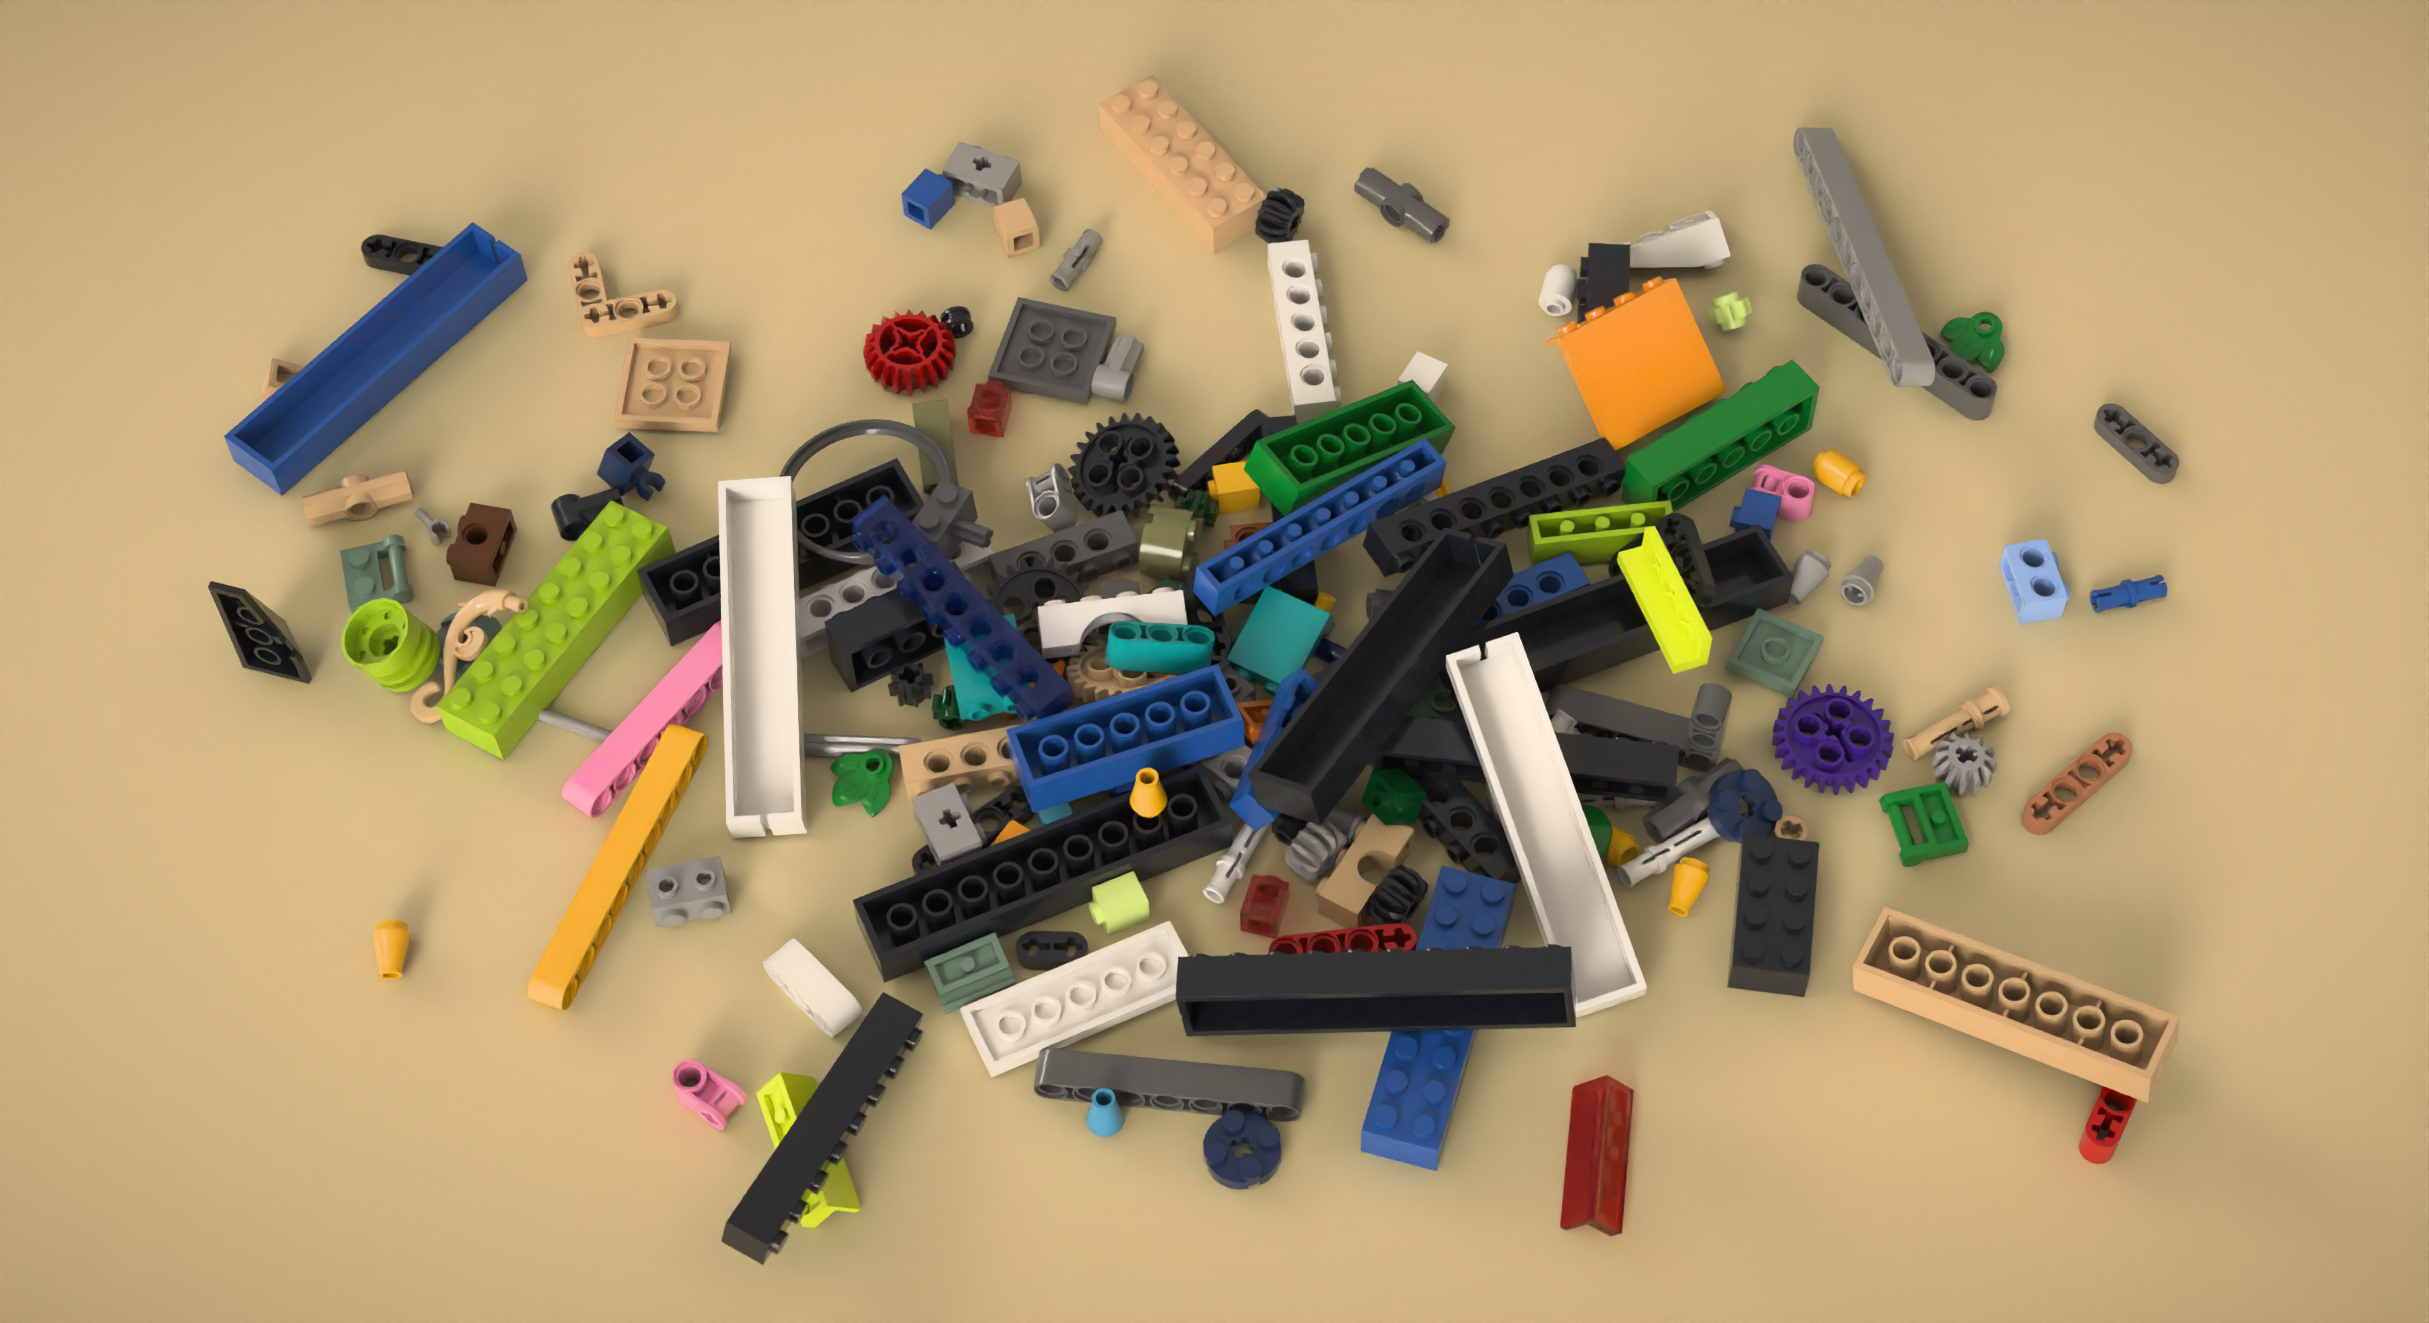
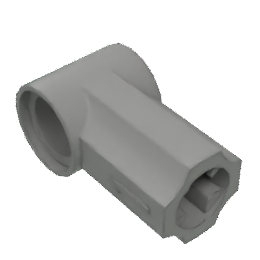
[1091,334,1144,402]

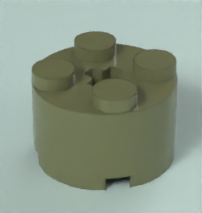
[1139,504,1204,581]

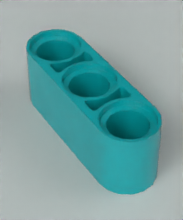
[1105,621,1215,674]

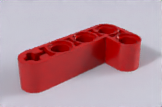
[1268,923,1417,954]
[2079,1086,2138,1164]

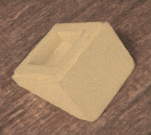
[260,358,304,398]

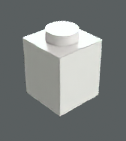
[1398,351,1448,404]

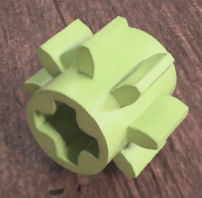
[1707,291,1753,331]

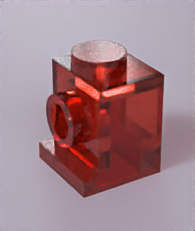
[967,380,1012,437]
[1240,874,1289,939]

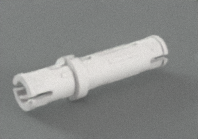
[1617,816,1720,888]
[1203,822,1271,904]

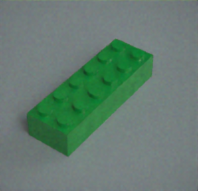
[1621,359,1820,512]
[1244,379,1456,517]

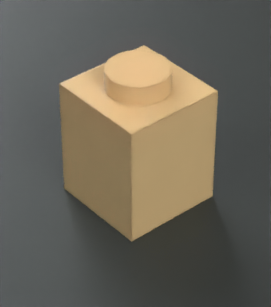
[993,197,1040,257]

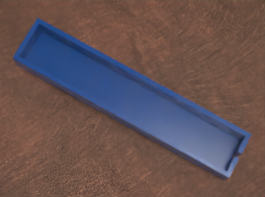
[224,222,528,496]

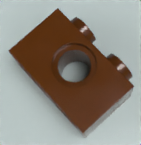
[446,503,517,587]

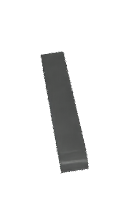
[1797,264,1997,421]
[1033,1049,1305,1122]

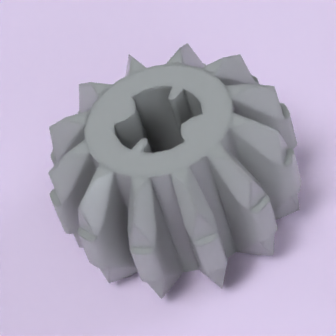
[1931,731,1997,796]
[1285,820,1347,883]

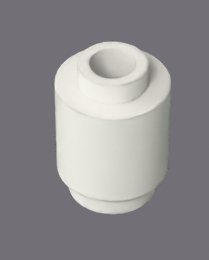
[1538,264,1578,316]

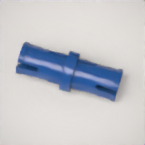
[2090,575,2167,613]

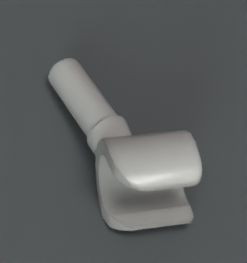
[415,508,451,545]

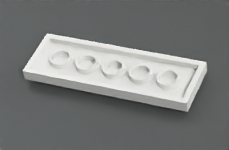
[960,920,1189,1078]

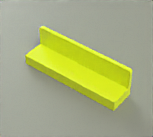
[756,1072,861,1228]

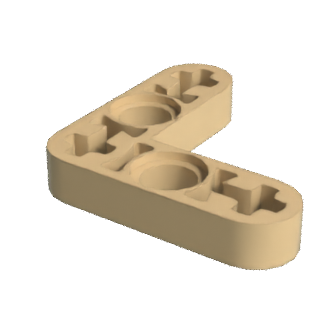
[569,252,679,338]

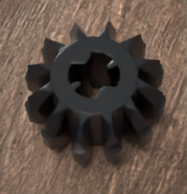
[1255,187,1305,243]
[1367,864,1428,925]

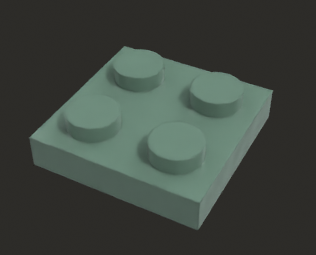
[1726,608,1824,698]

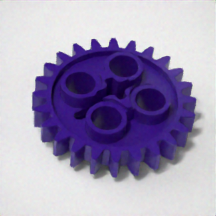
[1772,684,1894,795]

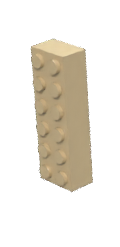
[1099,75,1267,254]

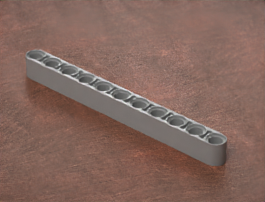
[1793,128,1935,387]

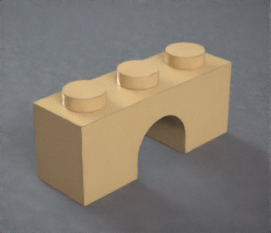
[1315,814,1414,928]

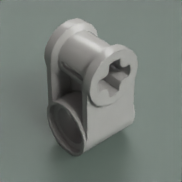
[1025,463,1078,533]

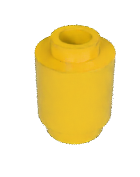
[1812,448,1867,498]

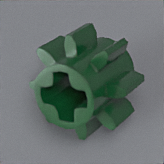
[1174,490,1218,531]
[932,685,973,731]

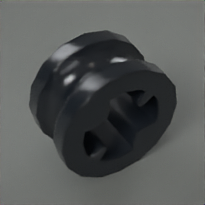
[940,306,974,339]

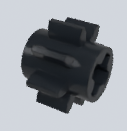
[888,662,934,708]

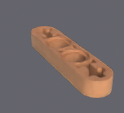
[2022,733,2132,835]

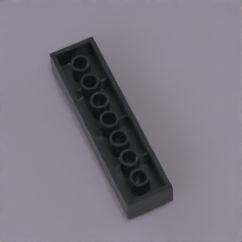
[637,458,924,647]

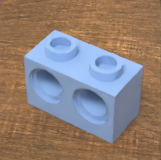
[1999,539,2070,624]

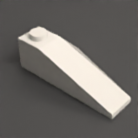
[1621,210,1731,269]

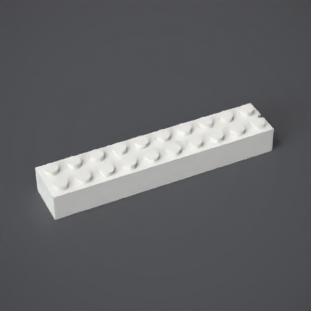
[718,476,807,838]
[1446,632,1647,1018]

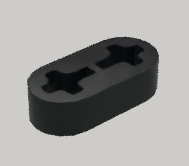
[1016,931,1089,971]

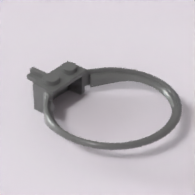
[779,419,994,567]

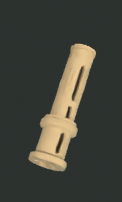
[1902,685,2010,761]

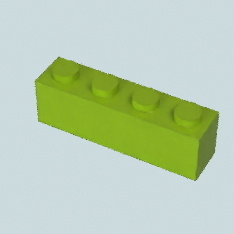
[1527,500,1676,566]

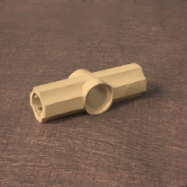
[302,469,414,527]

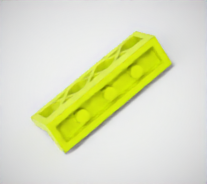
[1617,526,1713,674]

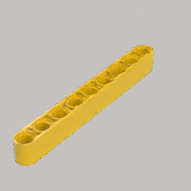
[527,723,708,1011]

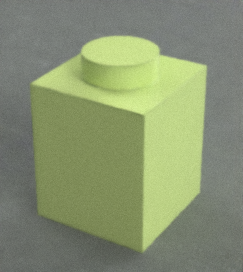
[1089,871,1150,936]

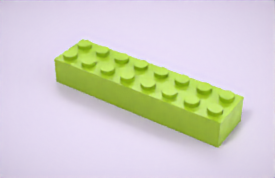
[436,500,676,760]

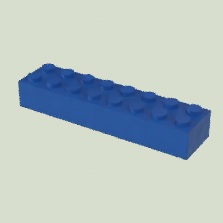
[1361,866,1516,1171]

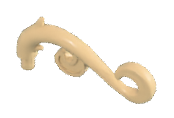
[411,588,528,723]

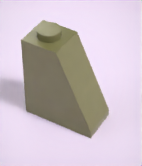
[912,399,959,494]

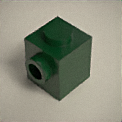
[1361,769,1427,825]

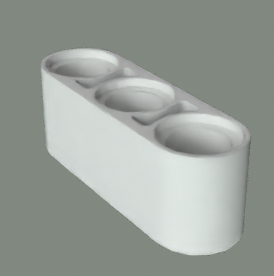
[762,938,863,1038]

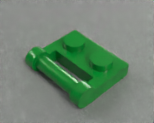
[1879,782,1969,867]

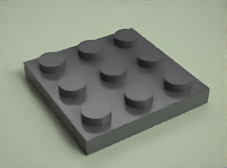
[988,297,1117,405]

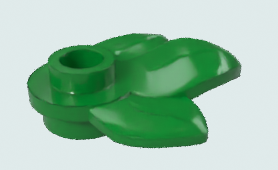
[1940,312,2005,373]
[830,749,894,817]

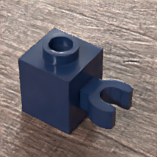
[597,432,666,501]

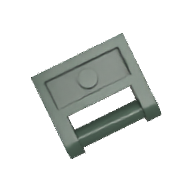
[340,535,414,614]

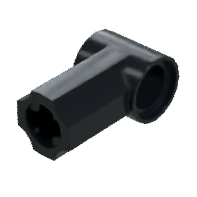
[551,487,624,541]

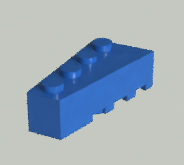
[1229,667,1319,832]

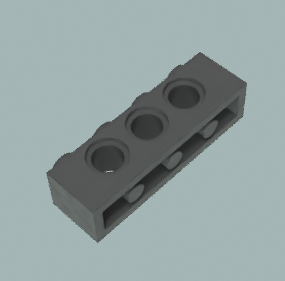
[989,510,1139,608]

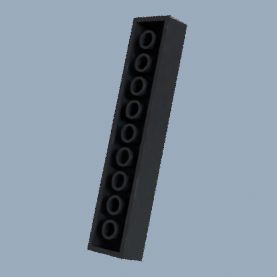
[853,764,1233,983]

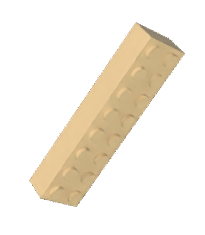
[1853,906,2180,1103]

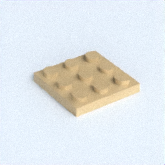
[614,337,732,432]

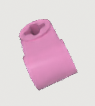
[1743,464,1815,522]
[672,1059,748,1130]

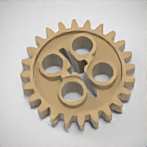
[1067,640,1183,704]

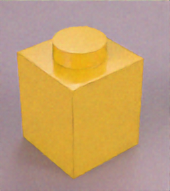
[1207,460,1260,515]

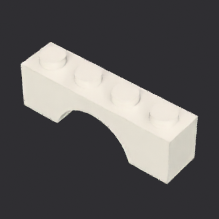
[1037,587,1188,659]

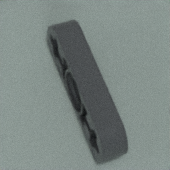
[2094,404,2179,484]

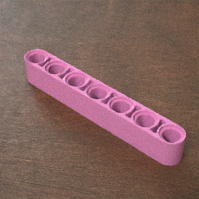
[562,620,723,818]

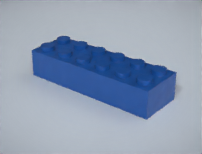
[1006,664,1245,813]

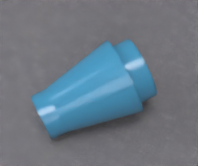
[1086,1088,1125,1137]

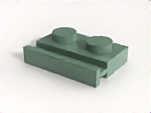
[924,932,1017,1014]

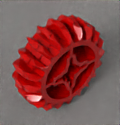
[863,309,957,396]

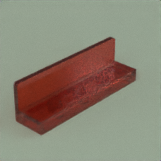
[1560,1075,1634,1237]

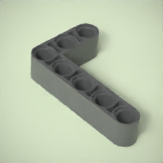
[1545,683,1732,772]

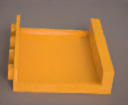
[1547,276,1727,451]

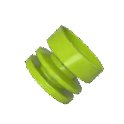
[341,598,440,692]

